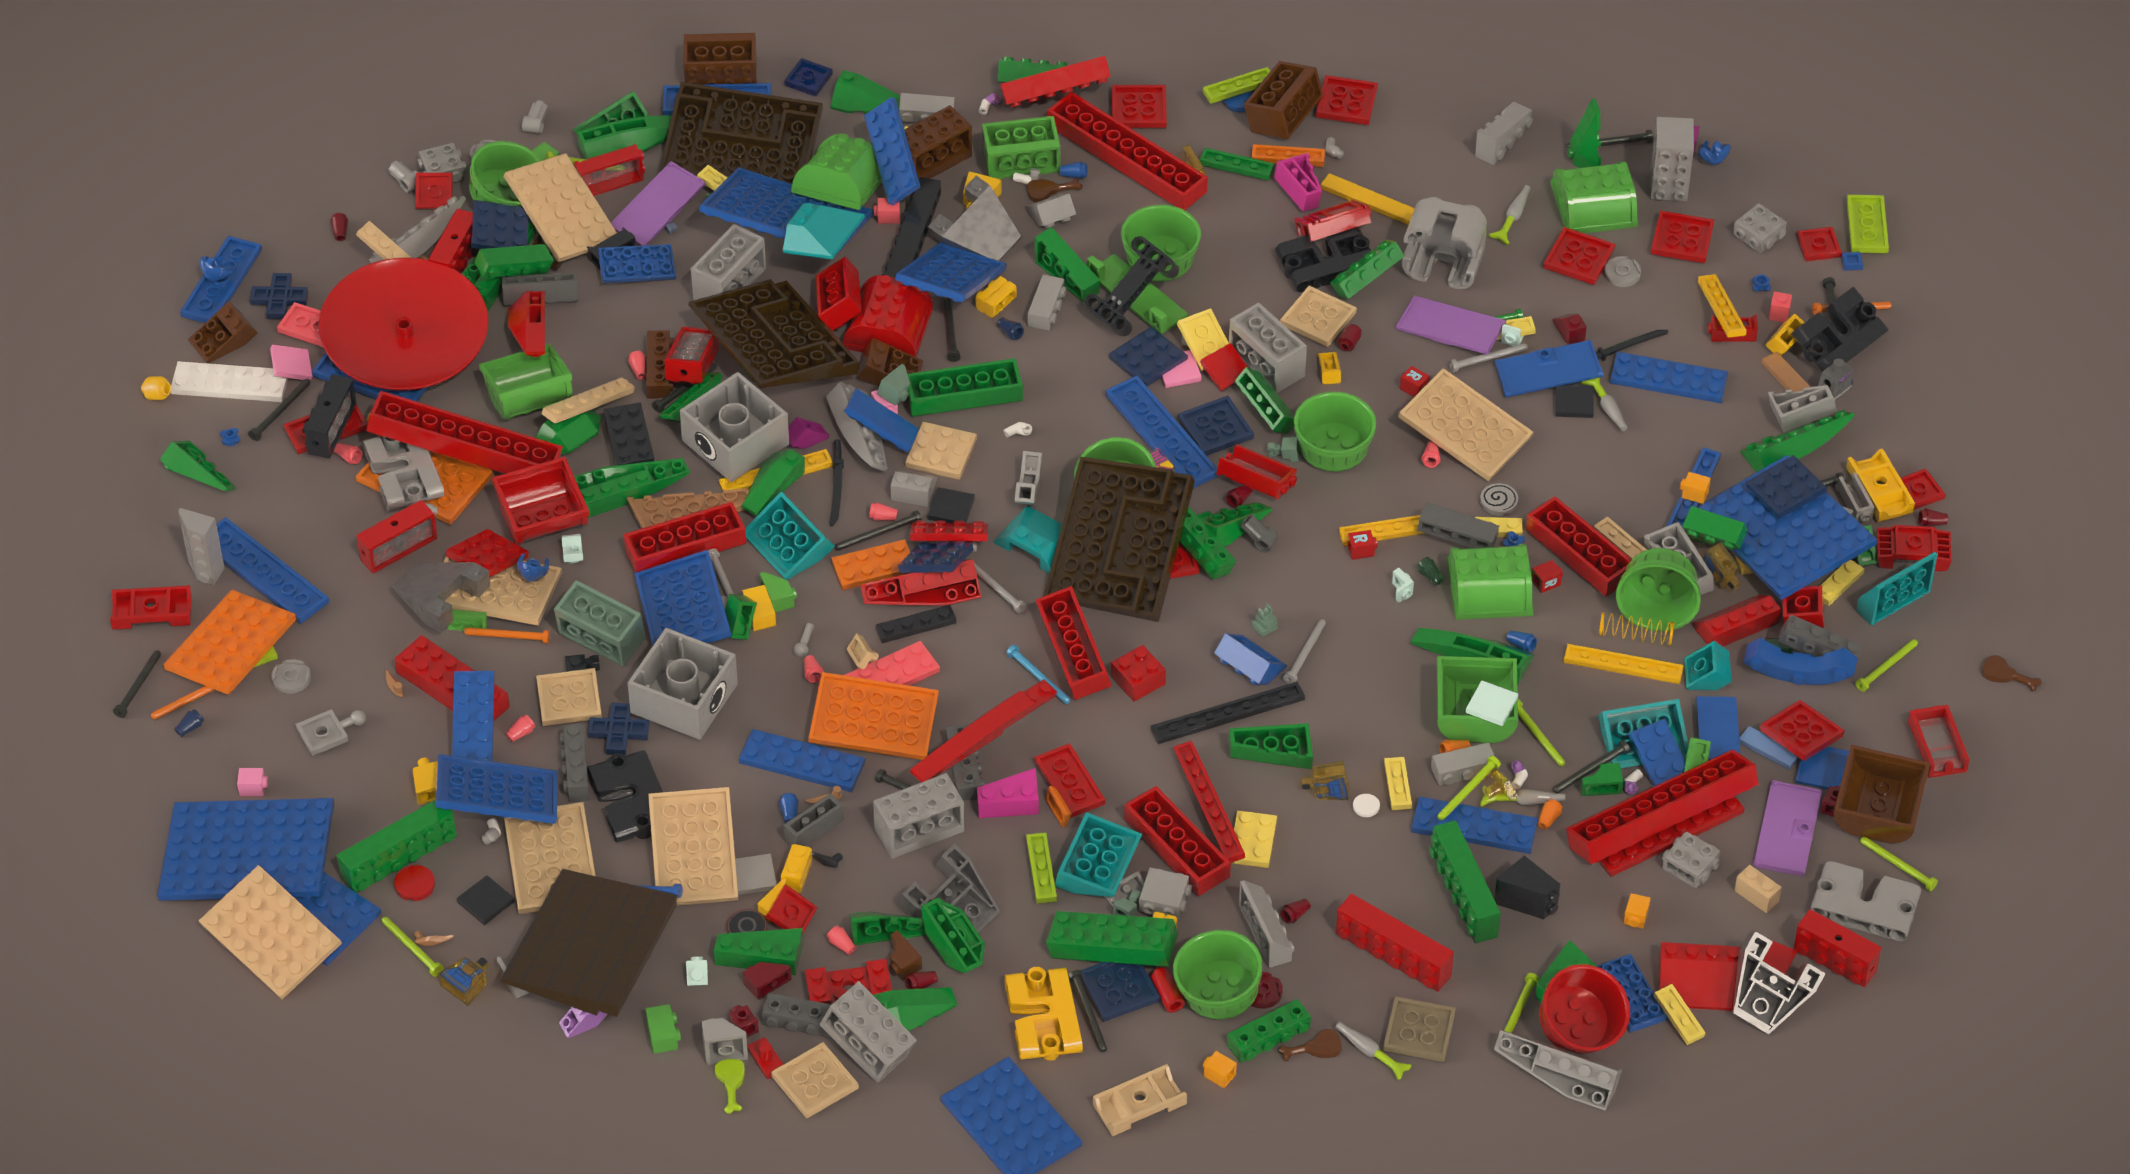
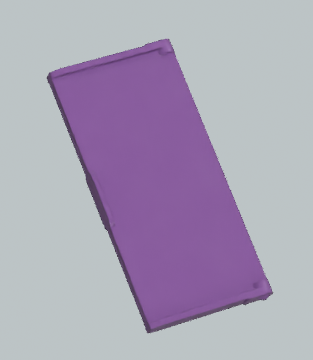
[611,161,706,246]
[1396,295,1506,355]
[1753,780,1822,876]

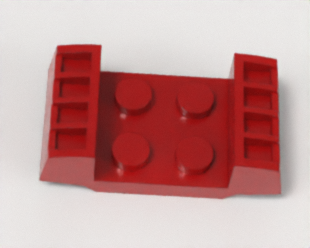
[1877,525,1952,571]

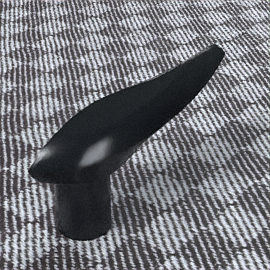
[812,852,843,867]

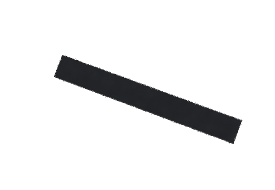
[1151,682,1305,744]

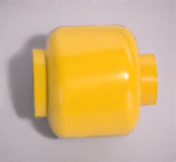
[141,376,171,400]

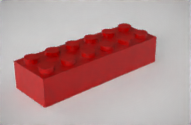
[1000,56,1111,108]
[1526,496,1632,597]
[623,502,746,573]
[1036,586,1112,700]
[394,635,510,721]
[1124,786,1231,897]
[1336,893,1454,992]

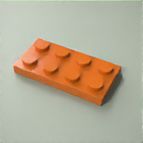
[831,539,911,591]

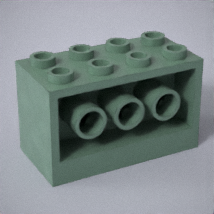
[554,580,646,667]

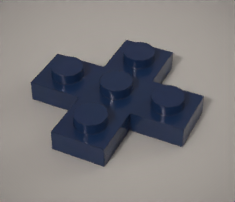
[250,273,308,319]
[588,703,650,755]

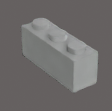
[899,93,955,122]
[1028,275,1067,331]
[1431,742,1496,786]

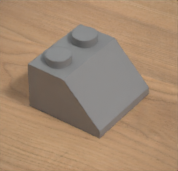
[1025,193,1076,229]
[891,470,937,507]
[701,1018,748,1065]

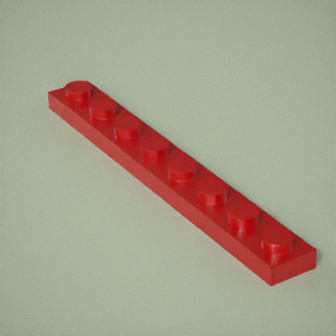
[1173,740,1246,863]
[1599,796,1745,877]

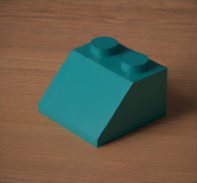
[1684,641,1732,691]

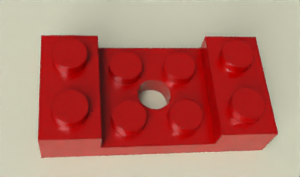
[110,585,192,630]
[805,959,892,1005]

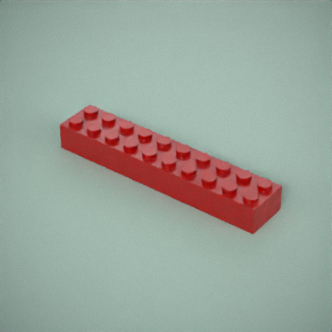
[1047,92,1208,211]
[366,391,563,474]
[1566,749,1759,864]

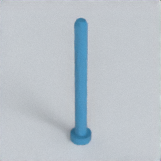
[1006,644,1071,704]

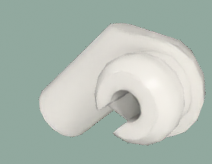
[1003,422,1032,438]

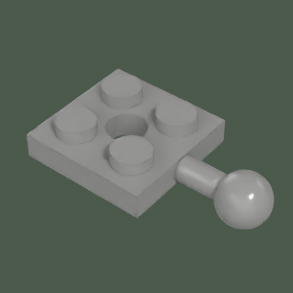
[295,709,366,756]

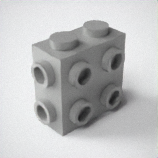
[417,143,467,183]
[1733,203,1787,253]
[1662,831,1721,889]
[1139,867,1192,920]

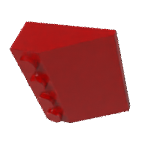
[1659,942,1741,1011]

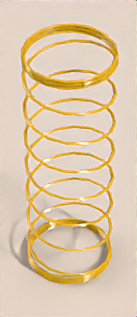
[1599,612,1674,645]

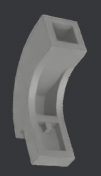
[1015,451,1043,505]

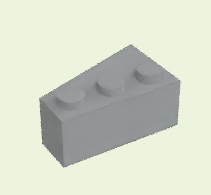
[1768,385,1837,432]

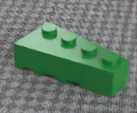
[1035,227,1100,303]
[1228,723,1313,770]
[714,928,803,975]

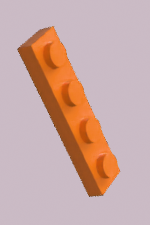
[1252,144,1325,167]

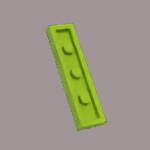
[1203,67,1271,104]
[1026,832,1057,904]

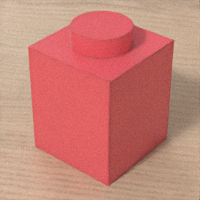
[874,198,900,224]
[1769,292,1792,322]

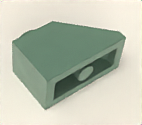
[877,364,910,406]

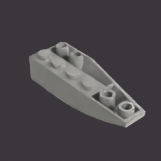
[369,196,466,263]
[826,382,887,471]
[1494,1030,1623,1111]

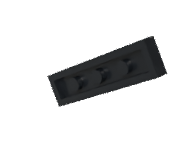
[876,605,956,644]

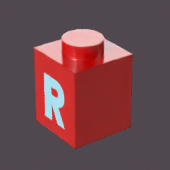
[1400,366,1430,397]
[1347,530,1378,560]
[1531,560,1563,593]

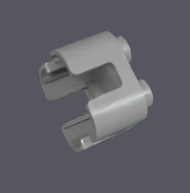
[1402,197,1487,289]

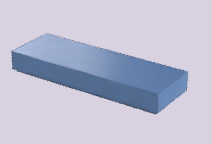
[1739,726,1799,770]

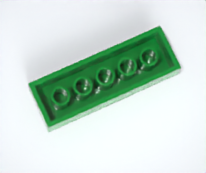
[907,358,1023,417]
[337,800,457,893]
[1429,820,1501,944]
[1046,911,1178,967]

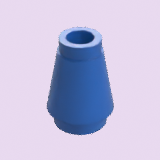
[1060,161,1088,179]
[1507,630,1537,652]
[779,793,799,824]

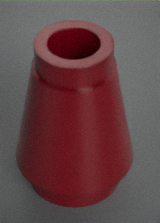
[330,213,349,241]
[1226,485,1253,507]
[1918,508,1948,527]
[1280,898,1311,924]
[906,971,938,989]

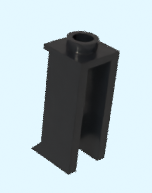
[587,227,636,271]

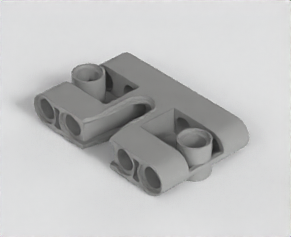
[362,436,444,511]
[1810,861,1921,942]

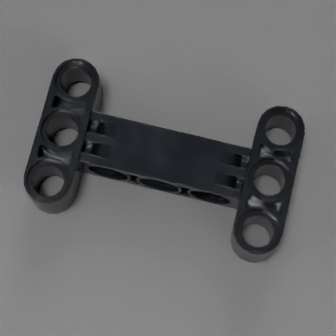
[1084,236,1179,336]

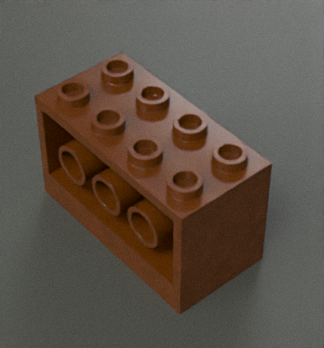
[683,33,757,85]
[1244,61,1323,139]
[904,105,972,180]

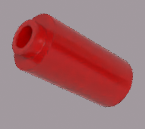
[1151,967,1185,1013]

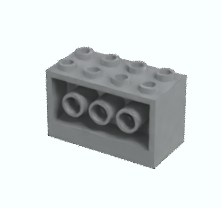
[1651,117,1694,201]
[691,224,766,300]
[1229,303,1307,393]
[873,773,965,859]
[820,981,917,1084]

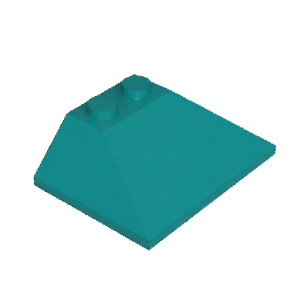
[783,203,865,259]
[993,505,1063,573]

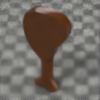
[1027,178,1083,203]
[1982,655,2042,691]
[1278,1029,1342,1061]

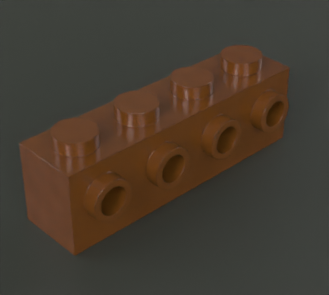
[646,330,674,399]

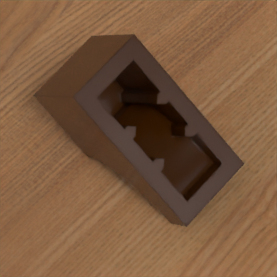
[889,930,922,981]

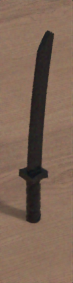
[1596,330,1668,361]
[830,439,844,527]

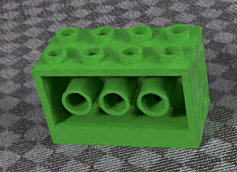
[982,116,1060,179]

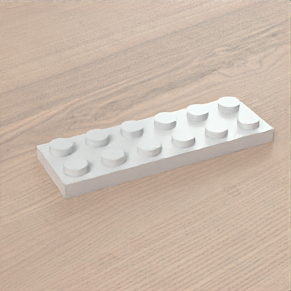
[171,361,288,402]

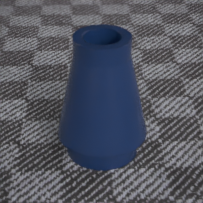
[997,317,1024,340]
[174,709,204,737]

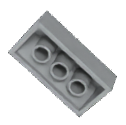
[178,508,225,585]
[1239,880,1294,968]

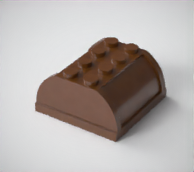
[1834,745,1930,844]

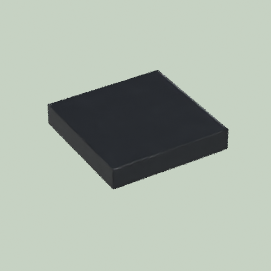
[1555,385,1594,418]
[928,487,975,523]
[457,875,515,925]

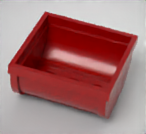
[843,275,933,357]
[492,457,590,545]

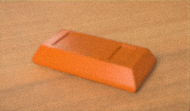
[1045,786,1071,828]

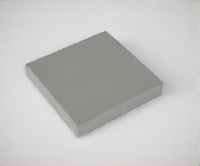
[735,854,777,895]

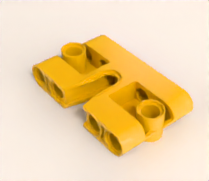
[1004,967,1083,1061]

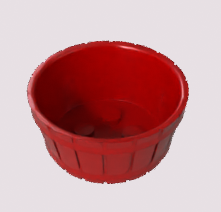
[1539,964,1630,1055]

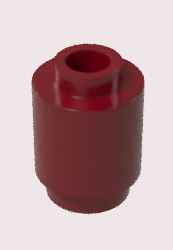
[1337,324,1362,351]

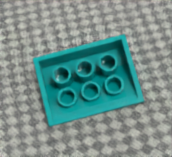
[745,491,835,580]
[1856,552,1938,626]
[1598,699,1689,769]
[1055,812,1142,897]

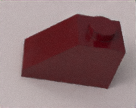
[1553,314,1587,345]
[743,962,792,1000]

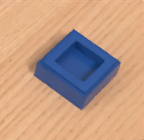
[1842,252,1863,270]

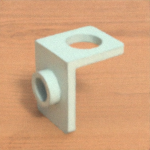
[1501,324,1525,346]

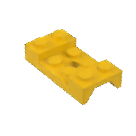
[1846,448,1915,522]

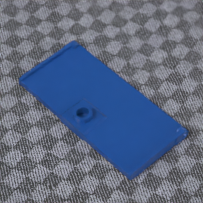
[1494,340,1604,398]
[1795,747,1849,789]

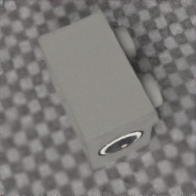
[680,372,789,483]
[628,628,738,740]

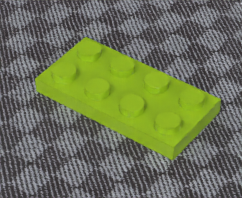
[1846,195,1889,253]

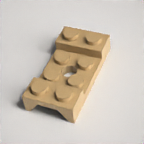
[1093,1064,1187,1136]

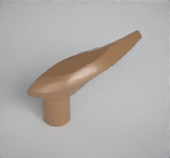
[386,670,403,697]
[805,786,843,804]
[414,930,453,946]

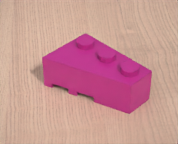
[1274,153,1322,212]
[977,768,1039,818]

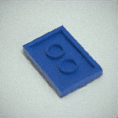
[1628,719,1686,787]

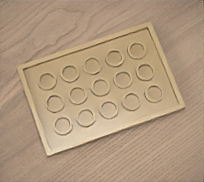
[503,153,617,262]
[1398,368,1534,482]
[443,556,562,626]
[649,787,738,906]
[504,802,596,914]
[199,865,342,1000]

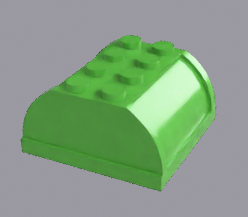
[791,133,882,210]
[1551,161,1638,233]
[479,343,573,419]
[1447,544,1533,620]
[1437,656,1518,743]

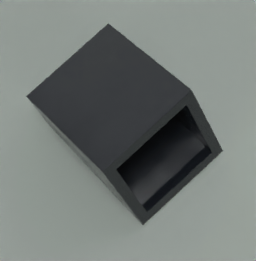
[1494,855,1560,920]

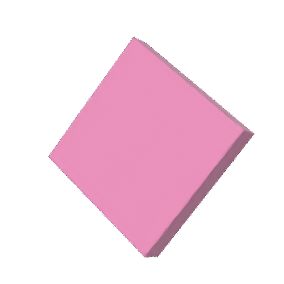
[270,345,313,381]
[1161,350,1202,388]

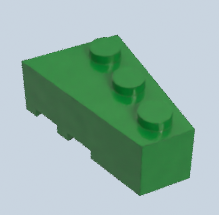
[1682,506,1748,550]
[1535,940,1597,1003]

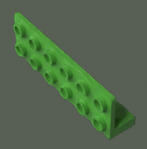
[1087,254,1188,334]

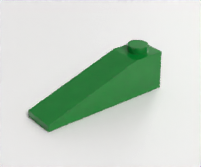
[830,70,901,114]
[573,91,649,136]
[1567,98,1601,168]
[160,440,236,491]
[742,449,805,516]
[1197,502,1272,546]
[849,911,927,945]
[873,987,957,1031]

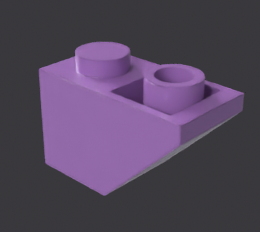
[559,1007,608,1038]

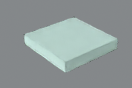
[1466,680,1518,726]

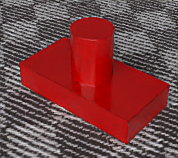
[747,1037,784,1079]

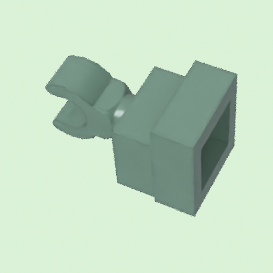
[1267,437,1300,462]
[1252,603,1278,637]
[1113,889,1141,916]

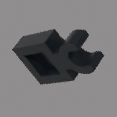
[565,654,600,672]

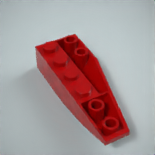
[508,291,545,357]
[860,559,982,606]

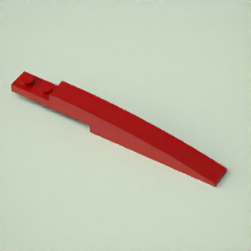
[910,679,1057,783]

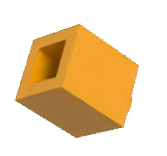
[1680,472,1711,504]
[1624,893,1651,929]
[1203,1051,1237,1088]

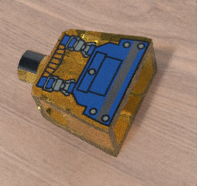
[1703,542,1741,591]
[1302,761,1349,800]
[438,957,489,1006]

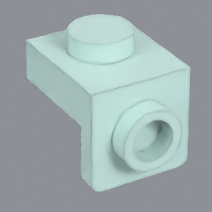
[562,534,583,563]
[1392,568,1414,603]
[686,957,708,986]

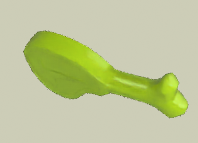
[715,1059,745,1114]

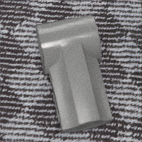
[522,100,548,134]
[389,160,418,193]

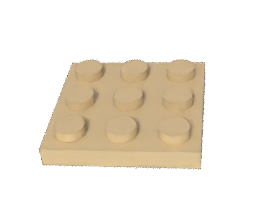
[1280,286,1357,347]
[905,422,977,480]
[536,668,602,726]
[771,1042,859,1119]

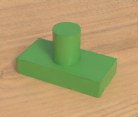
[447,610,487,631]
[1683,738,1711,772]

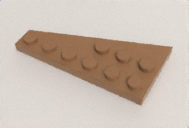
[627,488,749,529]

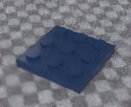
[471,200,529,249]
[1109,326,1188,386]
[1178,396,1254,456]
[1746,455,1827,519]
[898,541,974,573]
[1081,962,1160,1022]

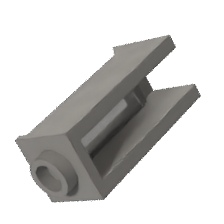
[1836,473,1874,522]

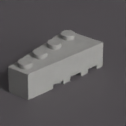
[1475,102,1533,165]
[1644,522,1714,596]

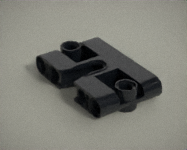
[1275,226,1371,292]
[1791,286,1889,372]
[587,750,663,843]

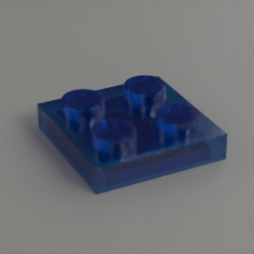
[784,58,833,96]

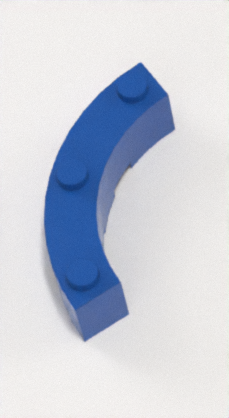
[1743,637,1858,685]

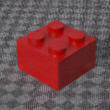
[1783,586,1824,628]
[1111,645,1166,702]

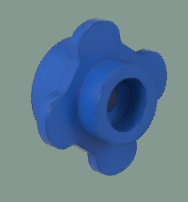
[1751,274,1771,292]
[220,428,240,446]
[1503,531,1525,546]

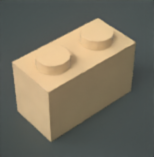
[1735,865,1782,913]

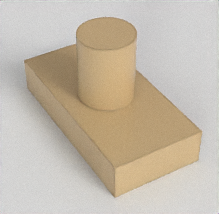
[846,633,879,670]

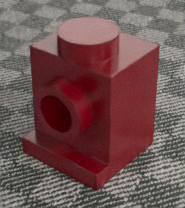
[1821,785,1840,817]
[729,1005,759,1038]

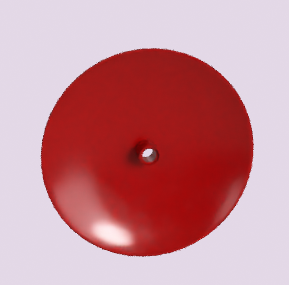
[319,258,488,390]

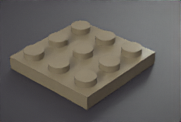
[1383,997,1456,1062]

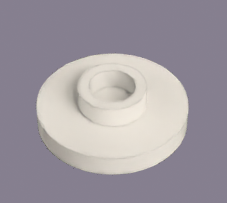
[1353,794,1380,817]

